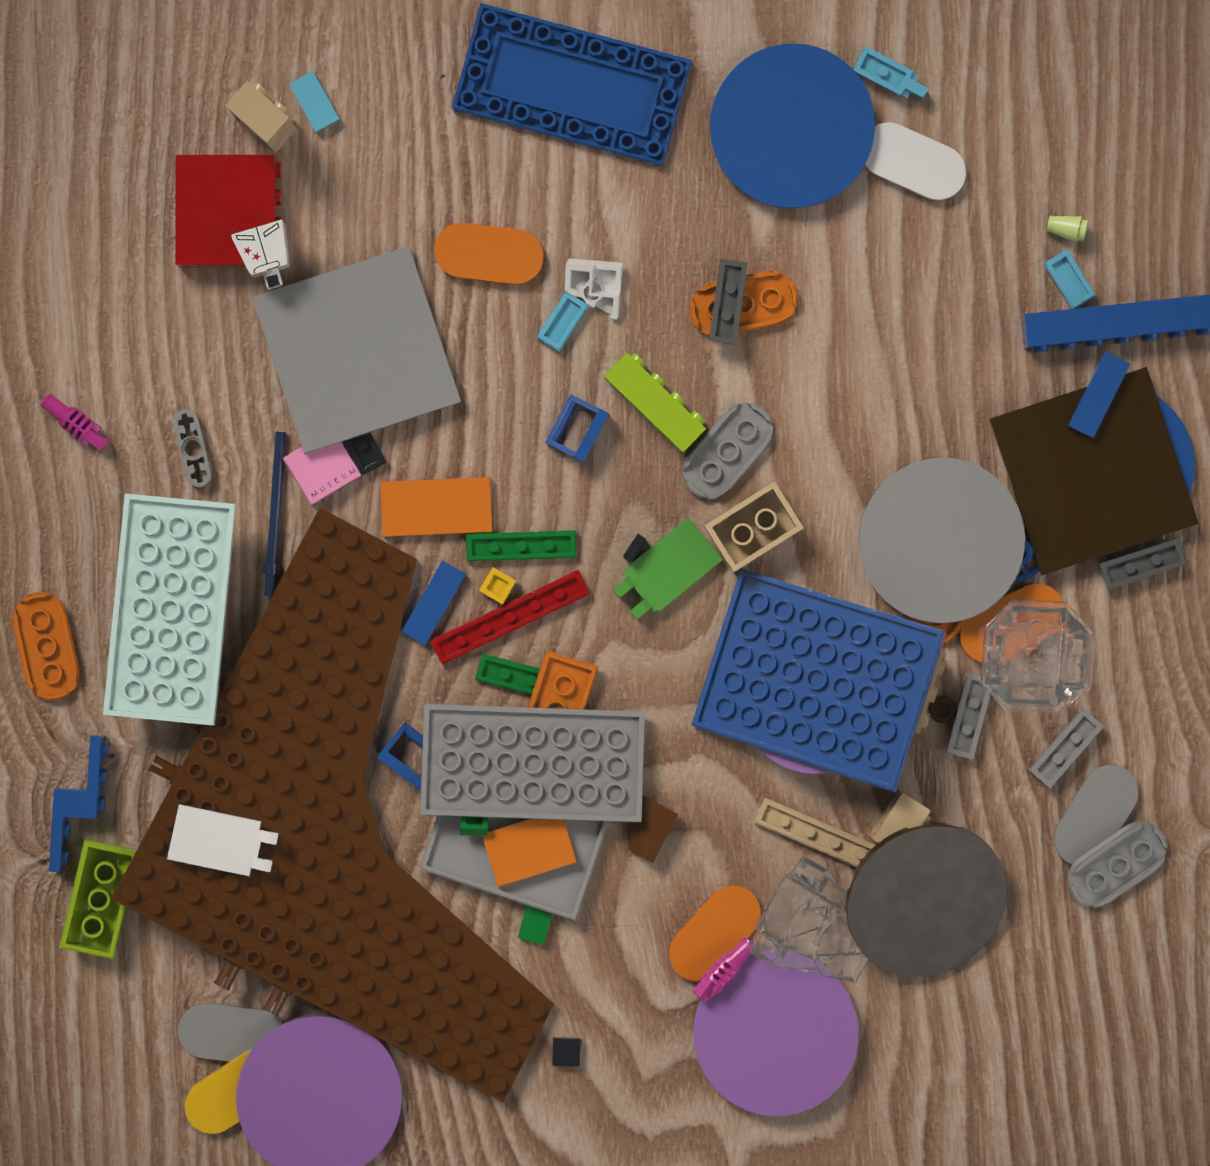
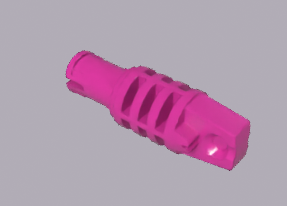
[40,393,110,450]
[693,937,757,1003]

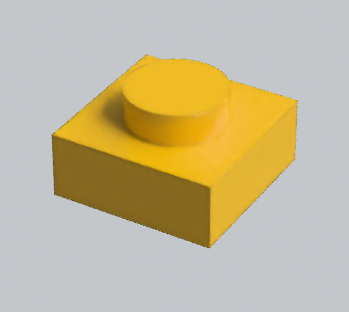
[479,567,516,604]

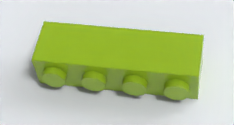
[604,352,706,454]

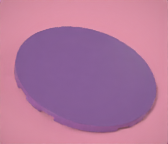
[693,950,859,1116]
[236,1015,402,1166]

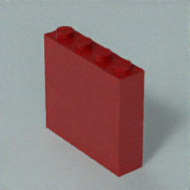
[175,155,282,268]

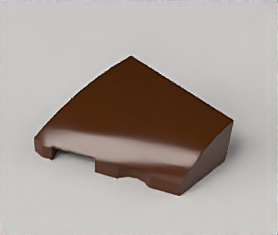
[629,795,678,863]

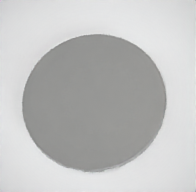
[859,458,1026,623]

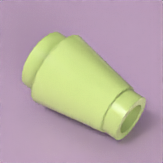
[1047,215,1089,243]

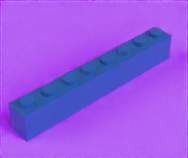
[1021,294,1210,353]

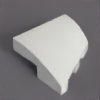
[565,258,623,319]

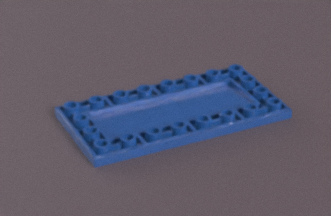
[452,3,692,167]

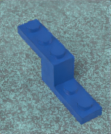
[49,735,109,872]

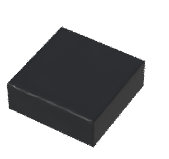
[623,534,646,562]
[552,1037,581,1067]

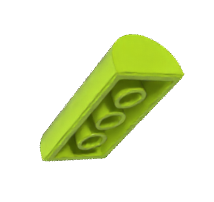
[59,839,137,959]

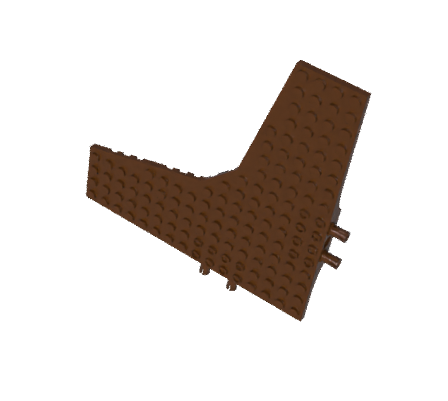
[111,508,554,1102]

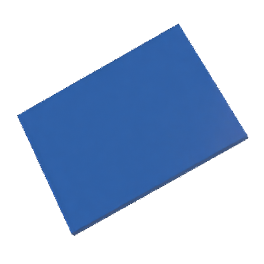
[691,568,947,792]

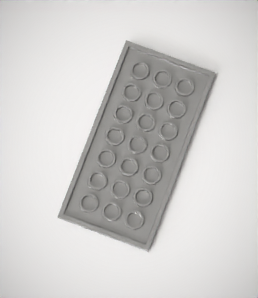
[420,704,645,822]

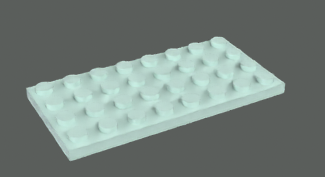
[103,493,237,725]

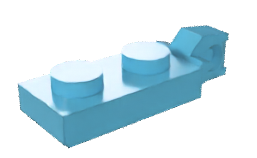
[853,46,928,100]

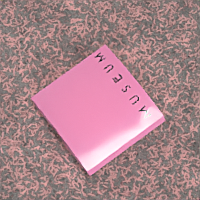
[283,442,361,506]

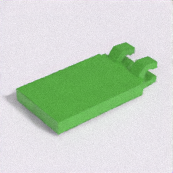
[613,517,723,619]

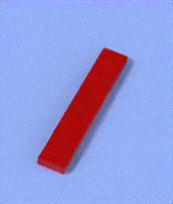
[430,570,590,665]

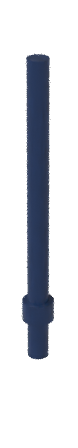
[263,432,286,596]

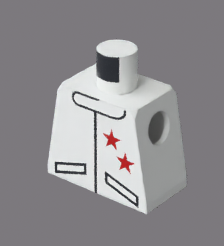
[231,220,290,289]

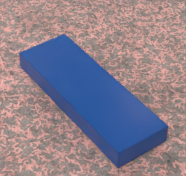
[1068,352,1130,438]
[402,560,466,645]

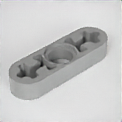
[174,409,213,488]

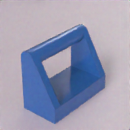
[545,394,609,463]
[377,722,423,791]

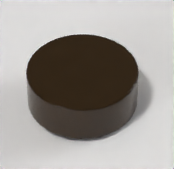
[928,696,956,724]

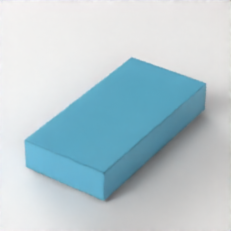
[289,71,340,133]
[1043,249,1096,309]
[537,291,589,352]

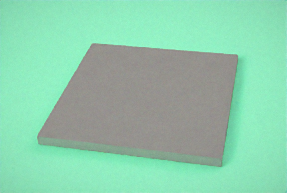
[252,246,461,454]
[419,816,609,921]

